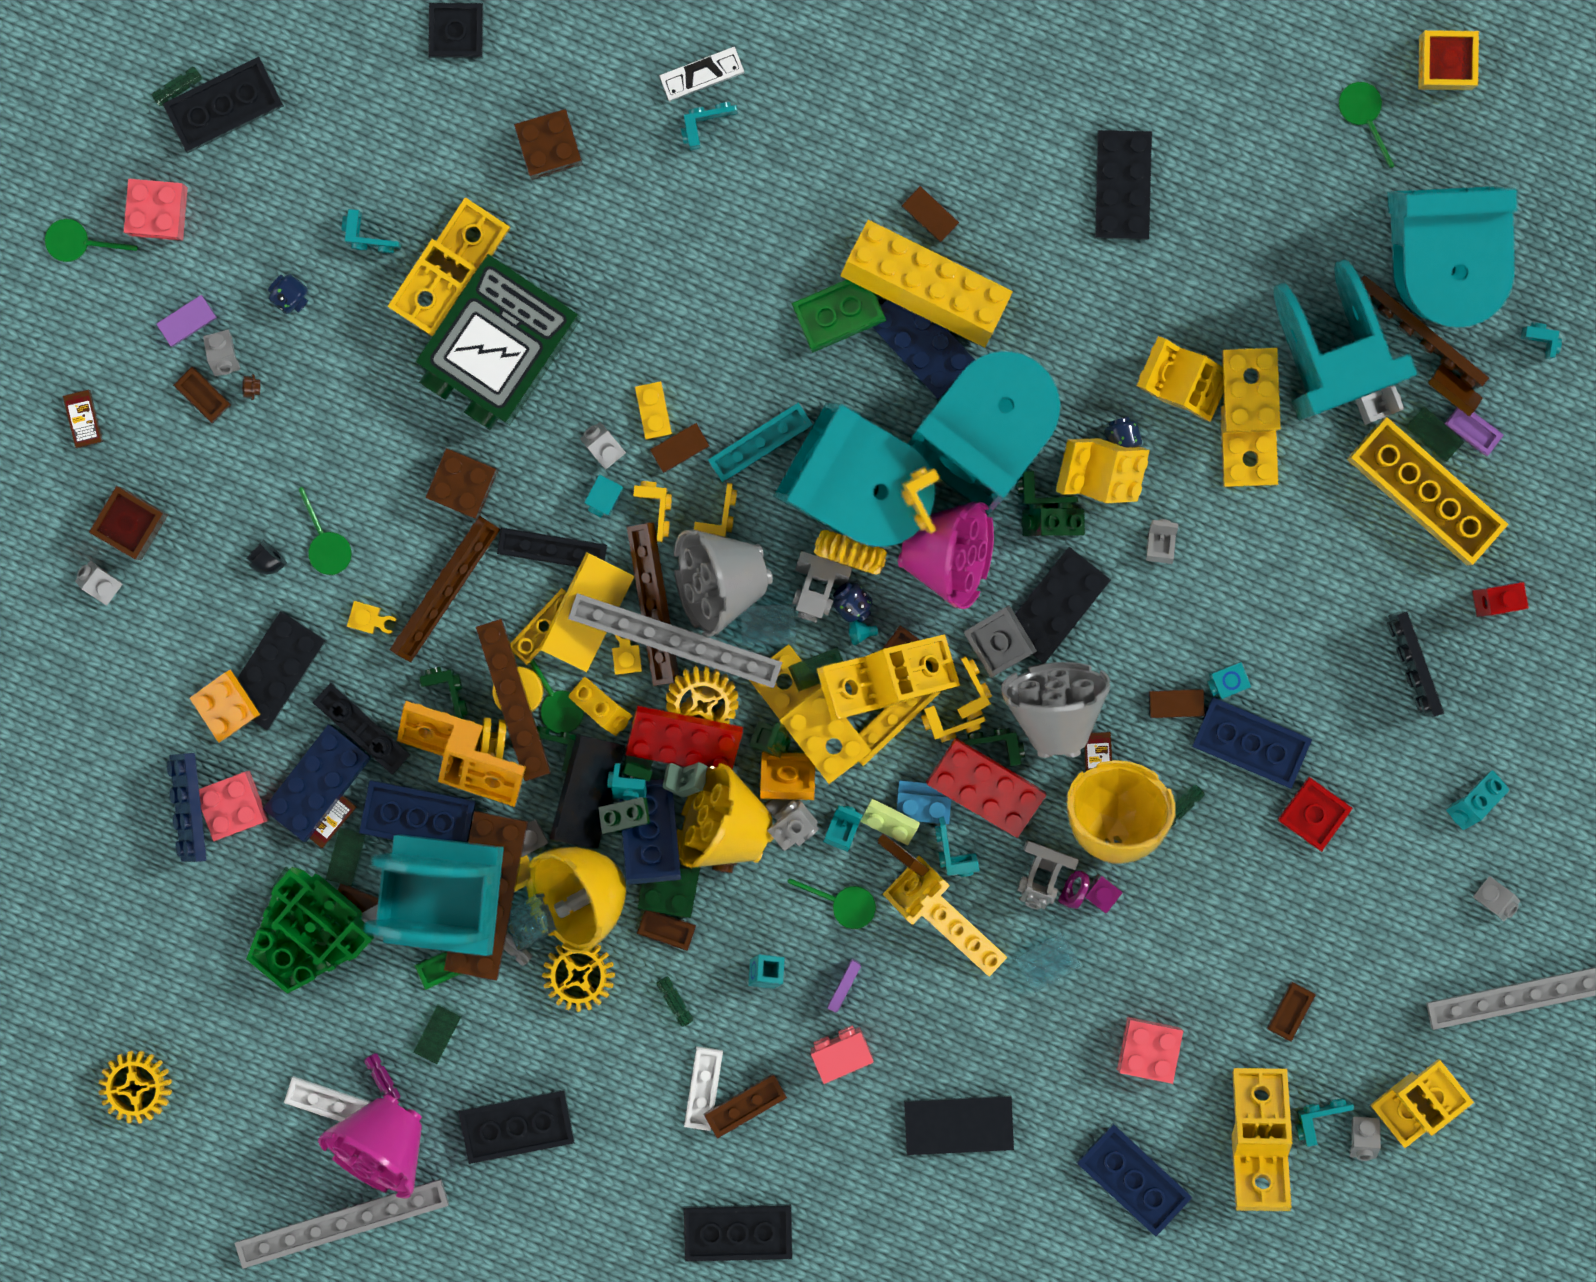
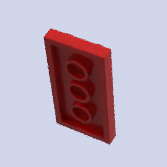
[625,706,743,769]
[926,738,1047,838]

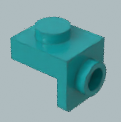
[1520,322,1562,359]
[608,763,647,801]
[823,805,863,852]

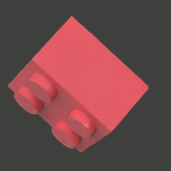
[124,179,188,241]
[199,771,269,842]
[1117,1017,1183,1084]
[811,1025,874,1084]

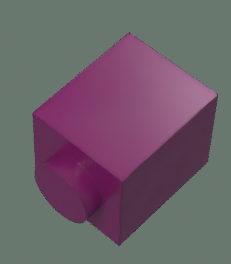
[1085,874,1123,914]

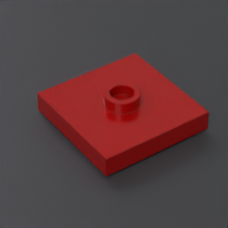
[1277,777,1353,852]

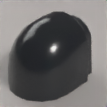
[246,539,287,575]

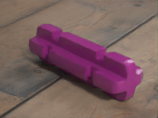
[364,1053,400,1100]

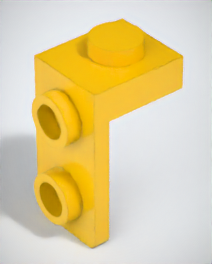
[901,467,939,533]
[633,481,672,542]
[694,483,737,537]
[956,656,992,721]
[568,677,633,736]
[921,705,986,742]

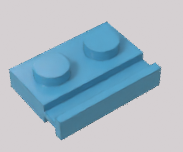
[896,780,952,824]

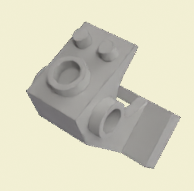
[792,551,852,623]
[763,799,819,851]
[1017,840,1079,909]

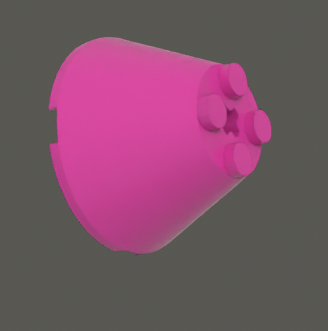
[898,501,994,609]
[318,1094,422,1198]

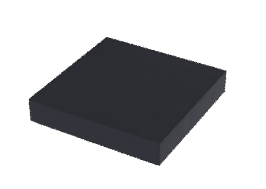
[428,3,483,59]

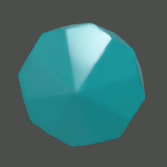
[848,620,878,646]

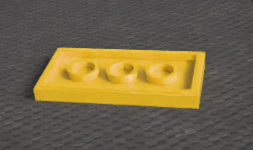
[538,552,635,672]

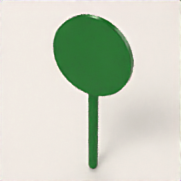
[1339,82,1394,168]
[45,219,138,262]
[299,487,352,575]
[530,659,584,733]
[787,878,876,929]

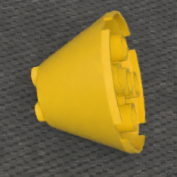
[677,763,774,868]

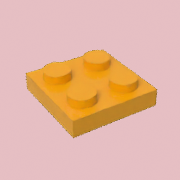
[189,669,260,743]
[760,752,815,800]

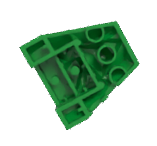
[246,867,374,994]

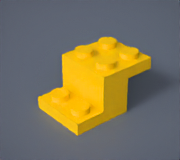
[1137,336,1224,422]
[1056,438,1150,503]
[1370,1059,1474,1148]

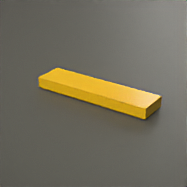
[858,692,941,766]

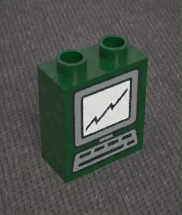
[415,254,581,431]

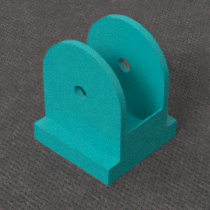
[1387,186,1517,327]
[1274,259,1417,421]
[908,351,1060,516]
[773,403,935,547]
[364,834,504,956]

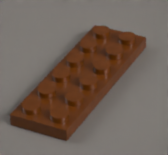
[444,811,528,981]

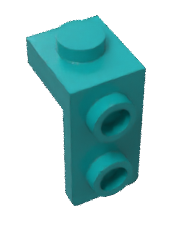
[681,102,738,150]
[342,209,401,254]
[1446,770,1509,830]
[935,817,979,877]
[1295,1098,1354,1147]

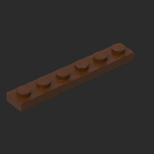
[1360,275,1489,388]
[390,516,500,663]
[627,522,679,686]
[476,619,551,781]

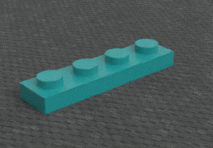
[708,402,813,483]

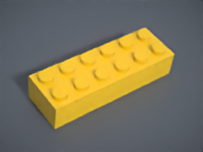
[840,220,1013,348]
[1346,417,1509,566]

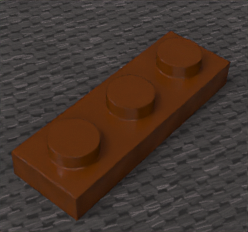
[703,1074,787,1139]

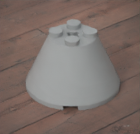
[674,529,772,637]
[1001,662,1110,758]

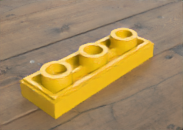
[510,588,566,665]

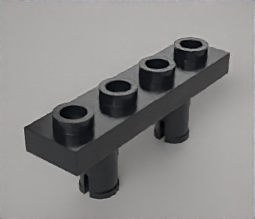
[312,683,411,775]

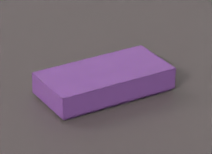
[157,295,217,347]
[1443,407,1504,457]
[827,958,861,1013]

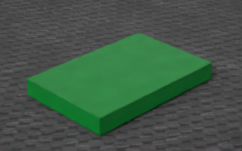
[791,279,886,353]

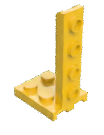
[883,856,1008,977]

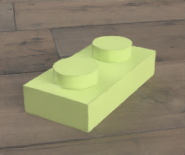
[860,799,920,846]

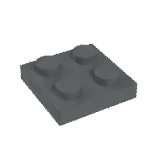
[964,605,1037,678]

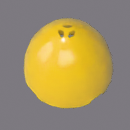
[1067,760,1175,864]
[526,847,626,953]

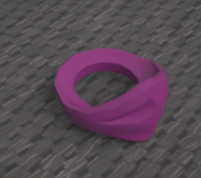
[1058,871,1090,909]

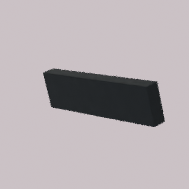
[497,527,607,567]

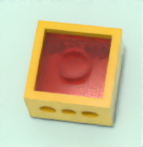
[1418,30,1479,90]

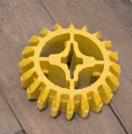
[814,530,887,575]
[666,665,739,724]
[542,944,615,1012]
[99,1050,172,1124]

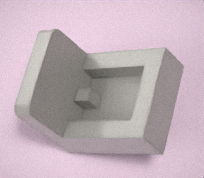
[203,329,240,376]
[1355,385,1404,425]
[580,422,626,470]
[1146,519,1178,564]
[75,560,123,606]
[1473,876,1520,922]
[1350,1117,1381,1161]

